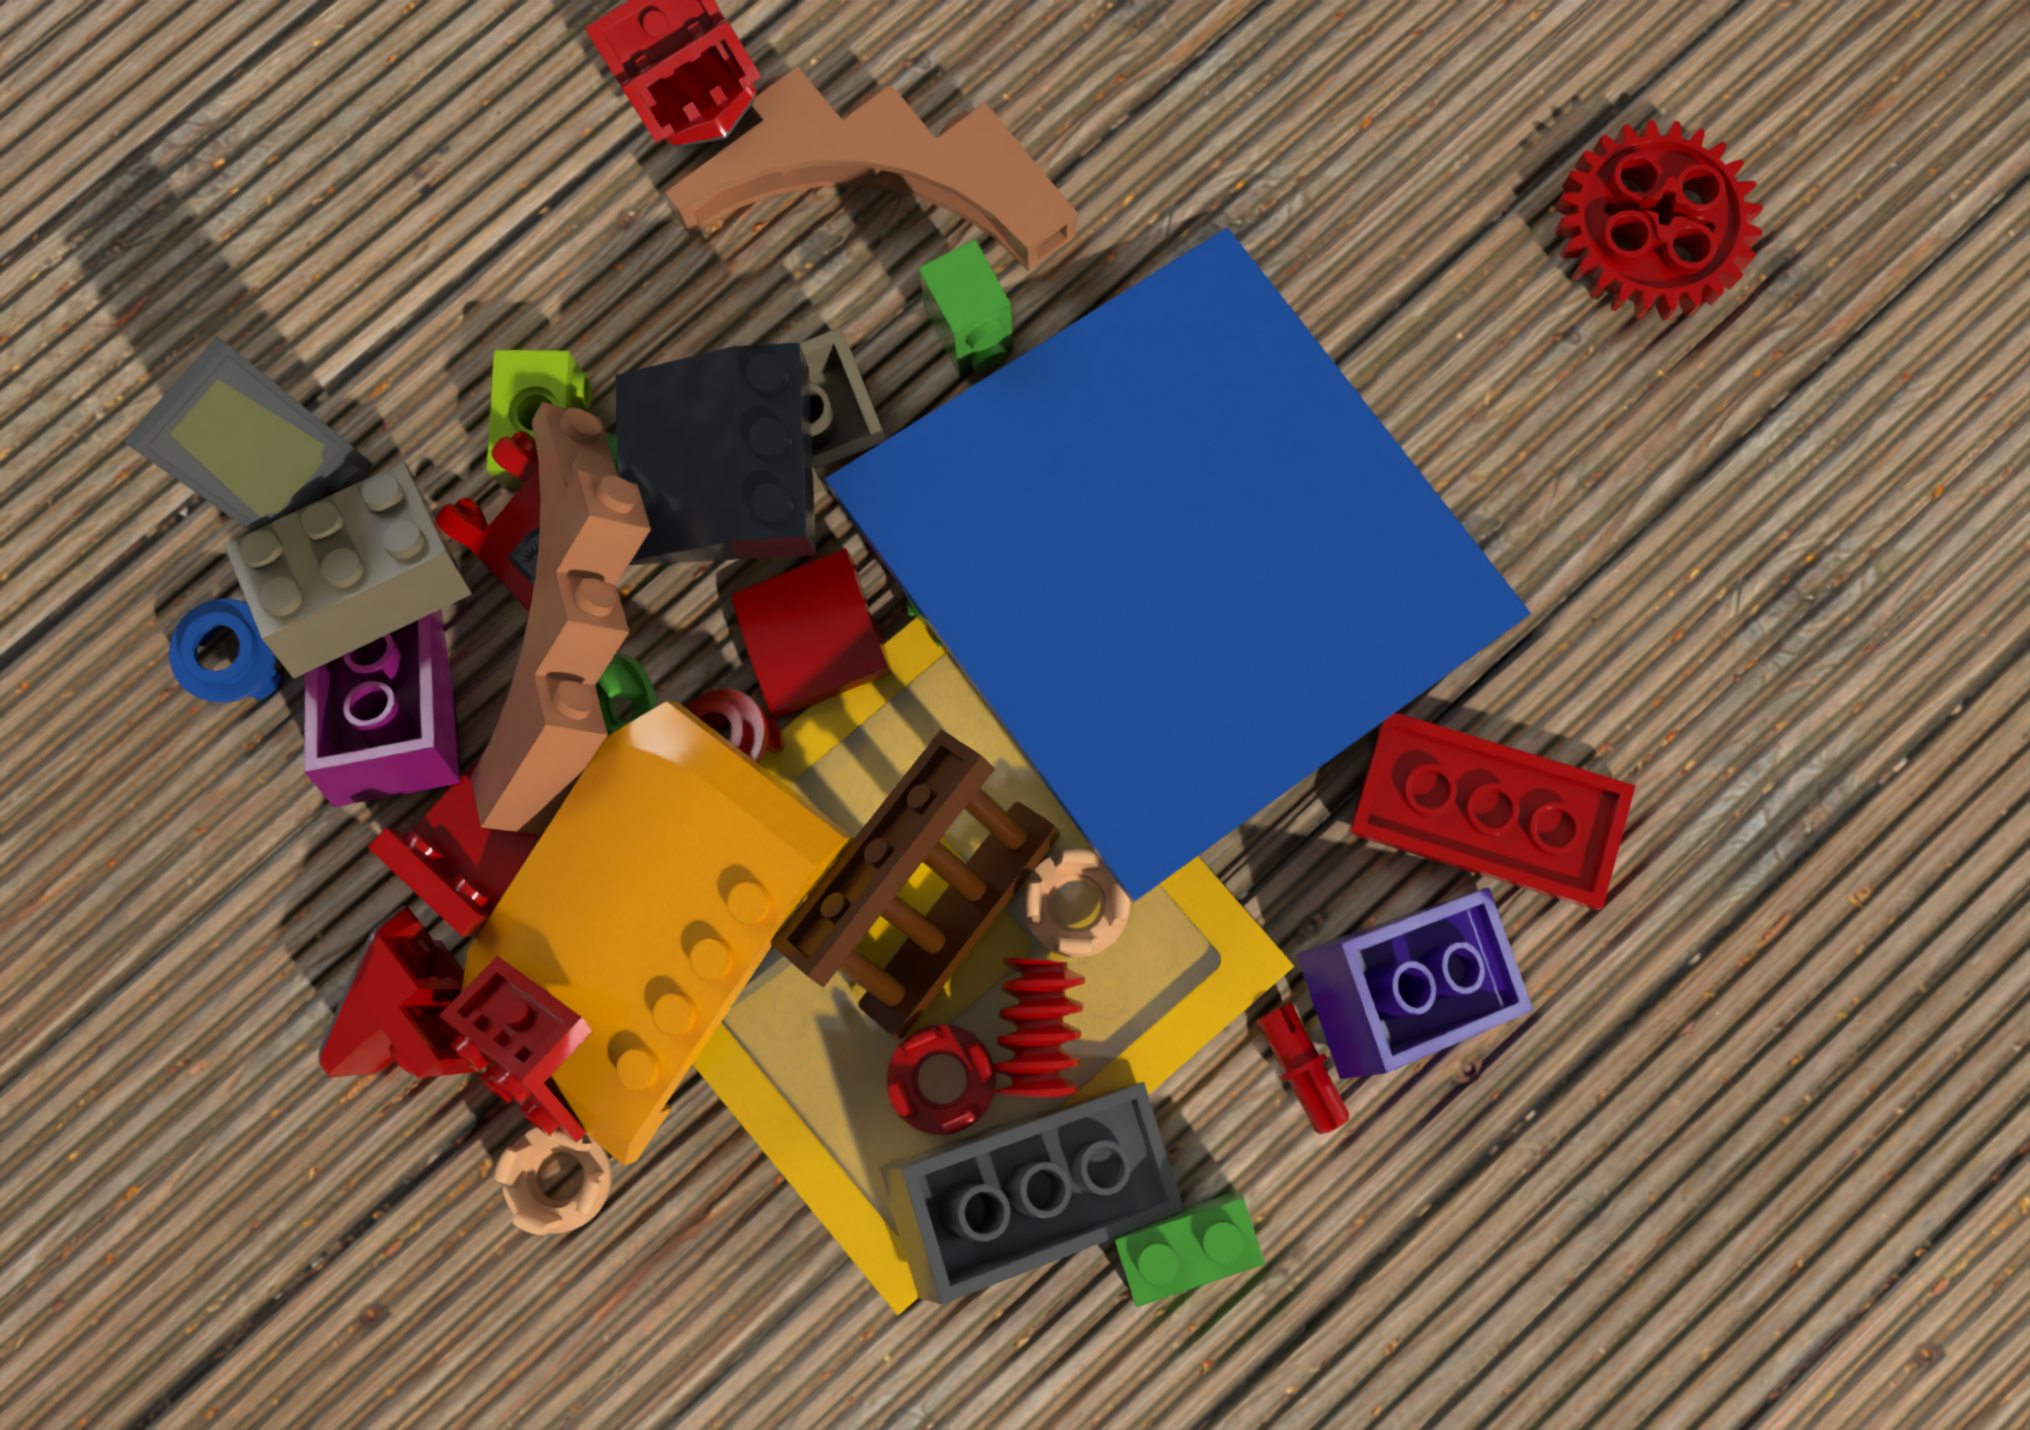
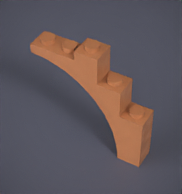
[665,66,1077,272]
[471,402,651,835]

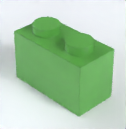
[918,239,1013,376]
[1114,1191,1265,1307]

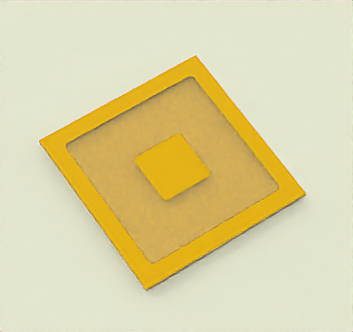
[692,617,1295,1316]

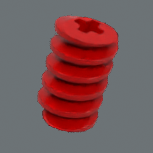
[993,958,1085,1098]

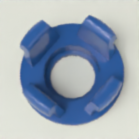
[169,599,283,703]

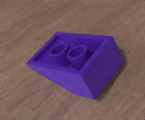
[1296,887,1533,1079]

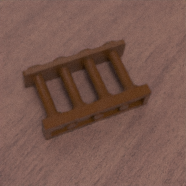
[771,729,1060,1040]

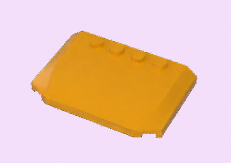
[461,701,854,1166]

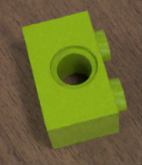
[486,350,591,488]

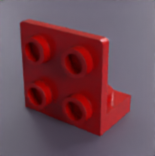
[368,761,550,938]
[439,956,592,1143]

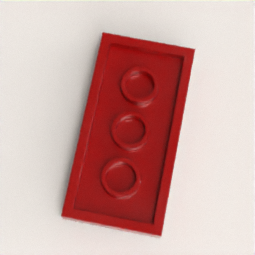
[1347,712,1636,911]

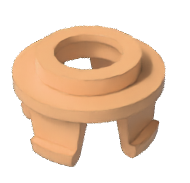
[1023,848,1131,958]
[494,1127,612,1235]

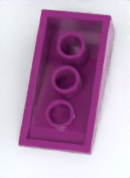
[304,609,460,807]

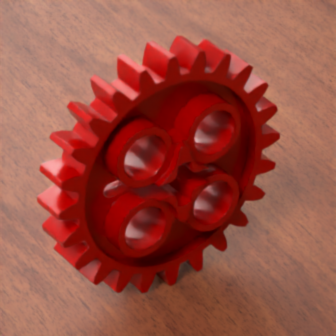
[1554,120,1763,320]

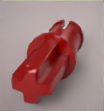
[1255,1002,1349,1135]

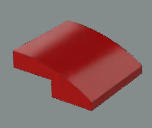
[731,548,892,719]

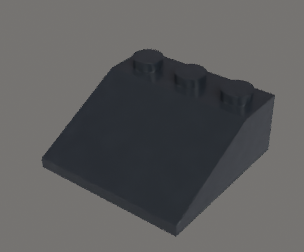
[615,343,816,565]

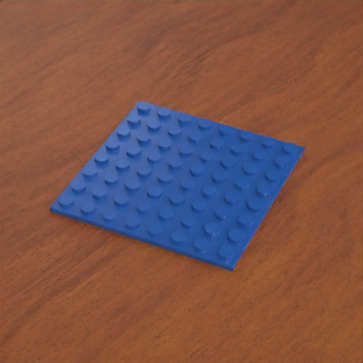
[825,227,1531,903]

